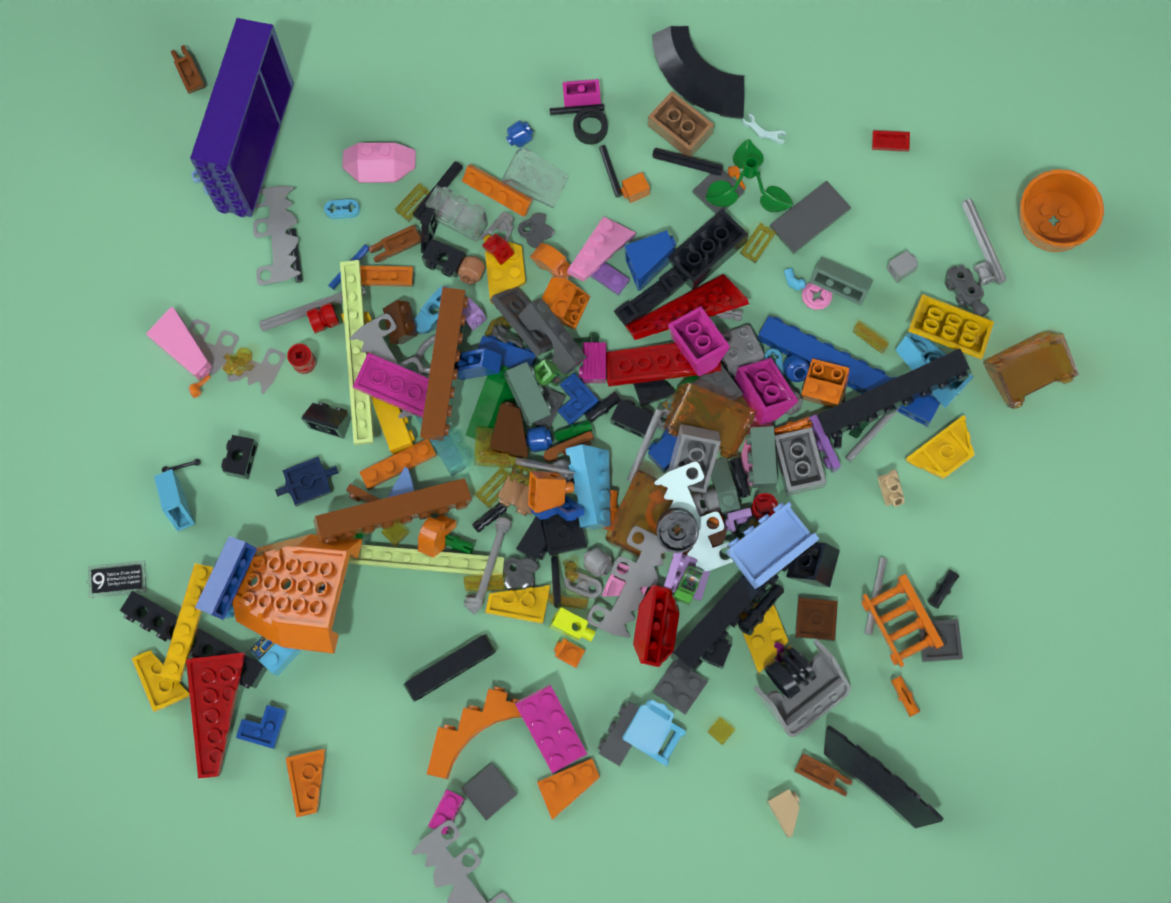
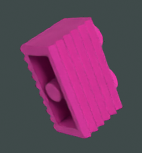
[562,79,601,107]
[579,342,606,383]
[428,789,466,835]

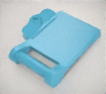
[622,700,686,767]

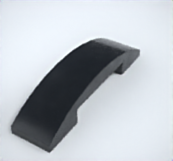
[614,268,685,326]

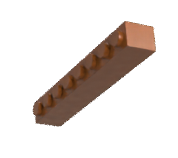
[420,287,469,441]
[313,478,472,544]

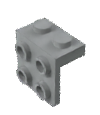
[721,325,764,378]

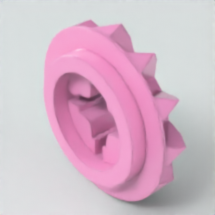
[802,283,832,311]

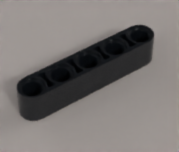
[403,634,496,702]

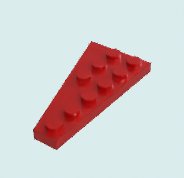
[625,274,749,340]
[186,652,245,779]

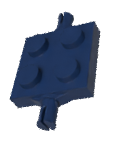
[275,457,339,507]

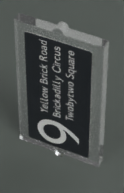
[87,560,148,598]

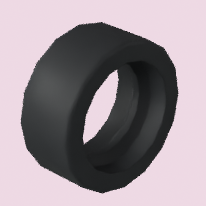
[573,107,608,145]

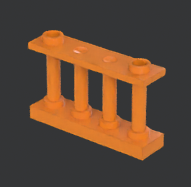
[861,574,944,668]

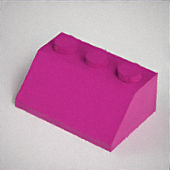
[668,306,730,377]
[734,358,798,425]

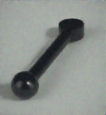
[162,459,201,472]

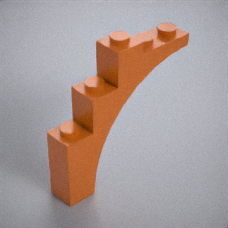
[427,686,522,779]

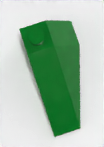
[465,365,517,442]

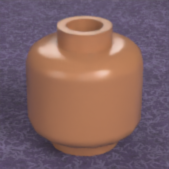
[458,256,485,285]

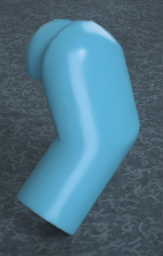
[784,268,806,291]

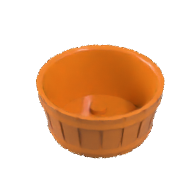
[1020,169,1104,252]

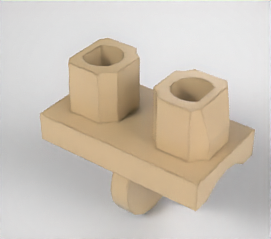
[877,469,905,507]

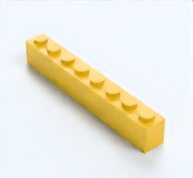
[341,311,415,455]

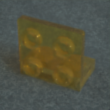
[474,427,515,468]

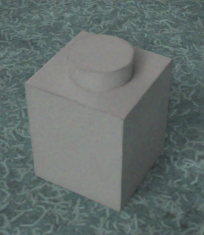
[886,250,918,283]

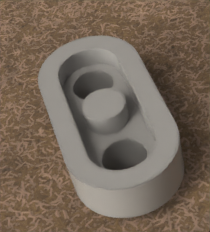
[564,571,602,599]

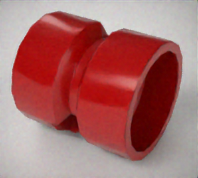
[306,302,340,334]
[287,343,316,374]
[751,493,778,521]

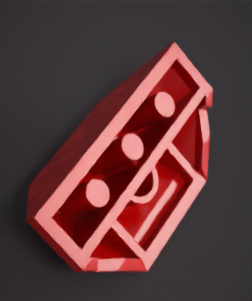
[633,585,679,667]

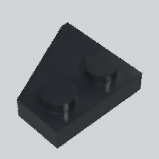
[420,207,439,254]
[633,380,676,407]

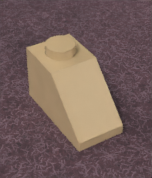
[767,789,800,838]

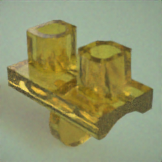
[222,347,254,377]

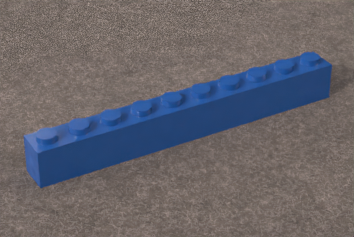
[757,316,940,427]

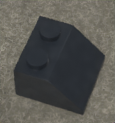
[301,402,352,439]
[786,542,840,588]

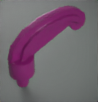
[774,642,785,663]

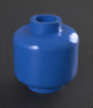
[506,120,534,148]
[783,355,810,382]
[525,426,553,453]

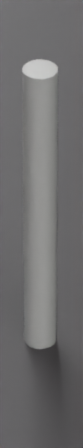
[845,407,899,462]
[627,409,663,482]
[864,557,887,635]

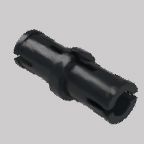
[584,391,620,424]
[729,458,751,498]
[928,570,960,609]

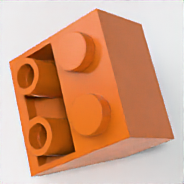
[542,277,591,329]
[801,359,850,408]

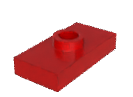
[872,130,910,152]

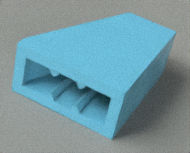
[154,469,195,532]

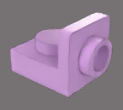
[463,298,487,330]
[724,508,752,535]

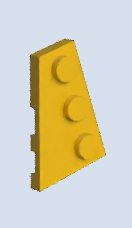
[485,585,551,624]
[132,650,190,713]

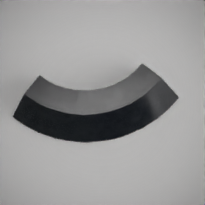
[652,26,744,119]
[824,725,944,829]

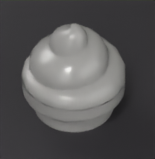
[464,594,483,615]

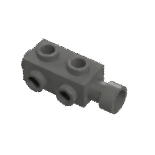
[945,265,990,317]

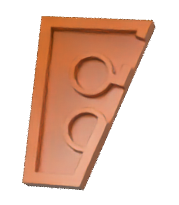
[286,749,326,818]
[537,759,600,820]

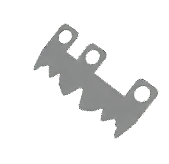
[253,186,301,285]
[349,314,424,418]
[189,319,285,394]
[587,526,670,638]
[412,820,512,903]

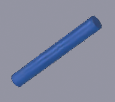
[328,244,369,290]

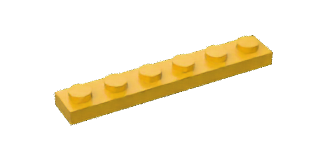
[160,563,214,682]

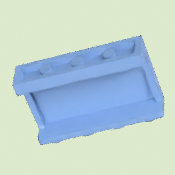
[726,502,819,589]

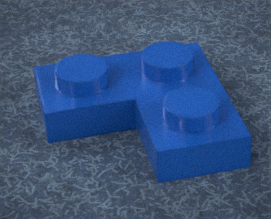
[557,373,599,426]
[531,495,584,521]
[236,705,287,749]

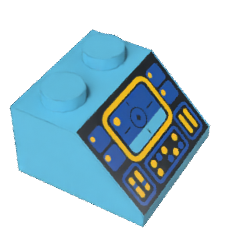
[250,636,302,676]

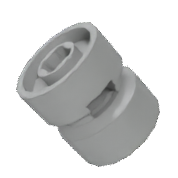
[691,489,720,517]

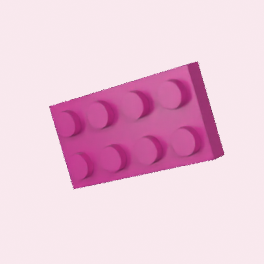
[353,353,429,418]
[515,684,587,773]

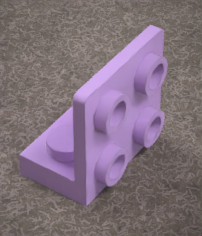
[664,553,710,601]

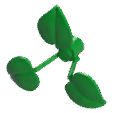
[705,139,793,212]

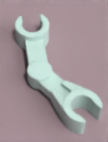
[742,114,786,145]

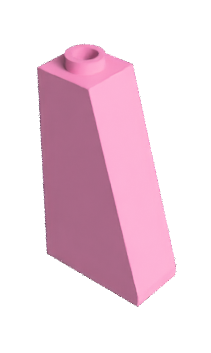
[146,306,212,381]

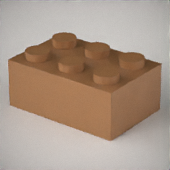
[648,91,714,157]

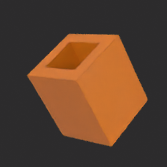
[620,172,650,203]

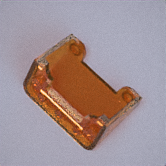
[983,330,1079,409]
[663,383,757,459]
[605,470,673,558]

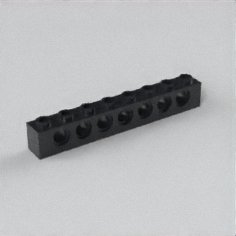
[120,591,267,689]

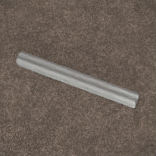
[962,199,1007,284]

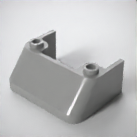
[754,639,851,737]

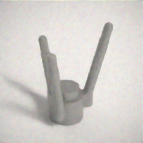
[479,212,514,243]

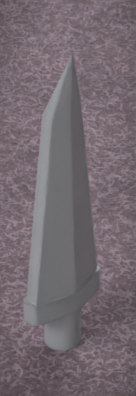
[515,457,576,474]

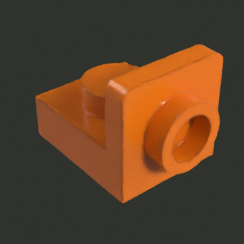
[554,638,585,668]

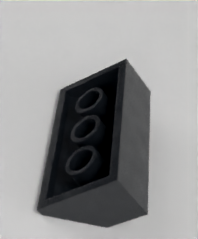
[667,209,748,290]

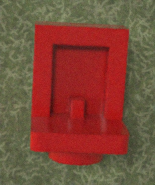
[481,234,514,265]

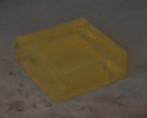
[381,523,409,547]
[707,717,735,745]

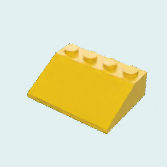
[908,294,994,360]

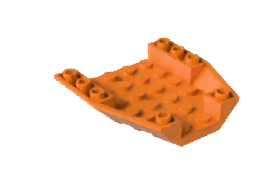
[232,534,362,654]

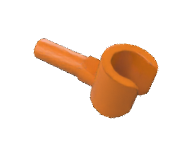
[727,166,746,189]
[189,374,211,398]

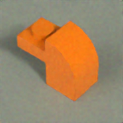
[530,243,571,279]
[418,515,457,558]

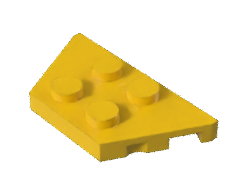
[484,235,526,304]
[905,415,975,479]
[740,603,789,673]

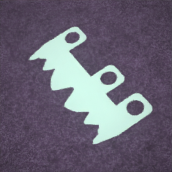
[654,462,733,572]

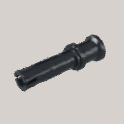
[738,584,784,635]

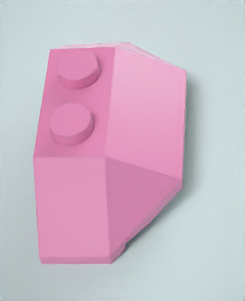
[342,143,416,183]

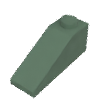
[711,457,740,516]

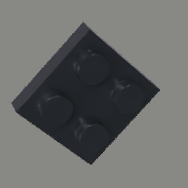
[542,514,587,556]

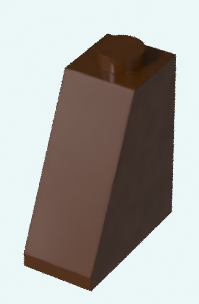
[488,402,528,459]

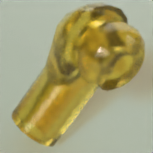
[484,316,510,337]
[562,559,579,582]

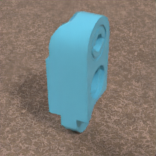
[414,286,450,334]

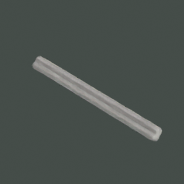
[259,285,366,331]

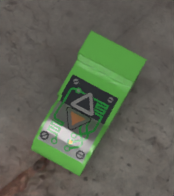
[534,359,568,386]
[674,566,703,606]

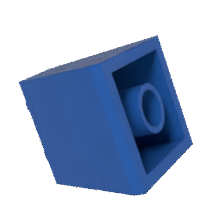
[625,230,676,291]

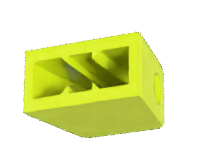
[549,607,596,642]

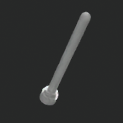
[475,517,512,604]

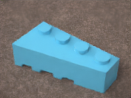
[895,332,973,408]
[566,445,611,530]

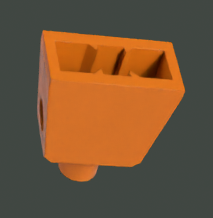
[528,471,574,513]

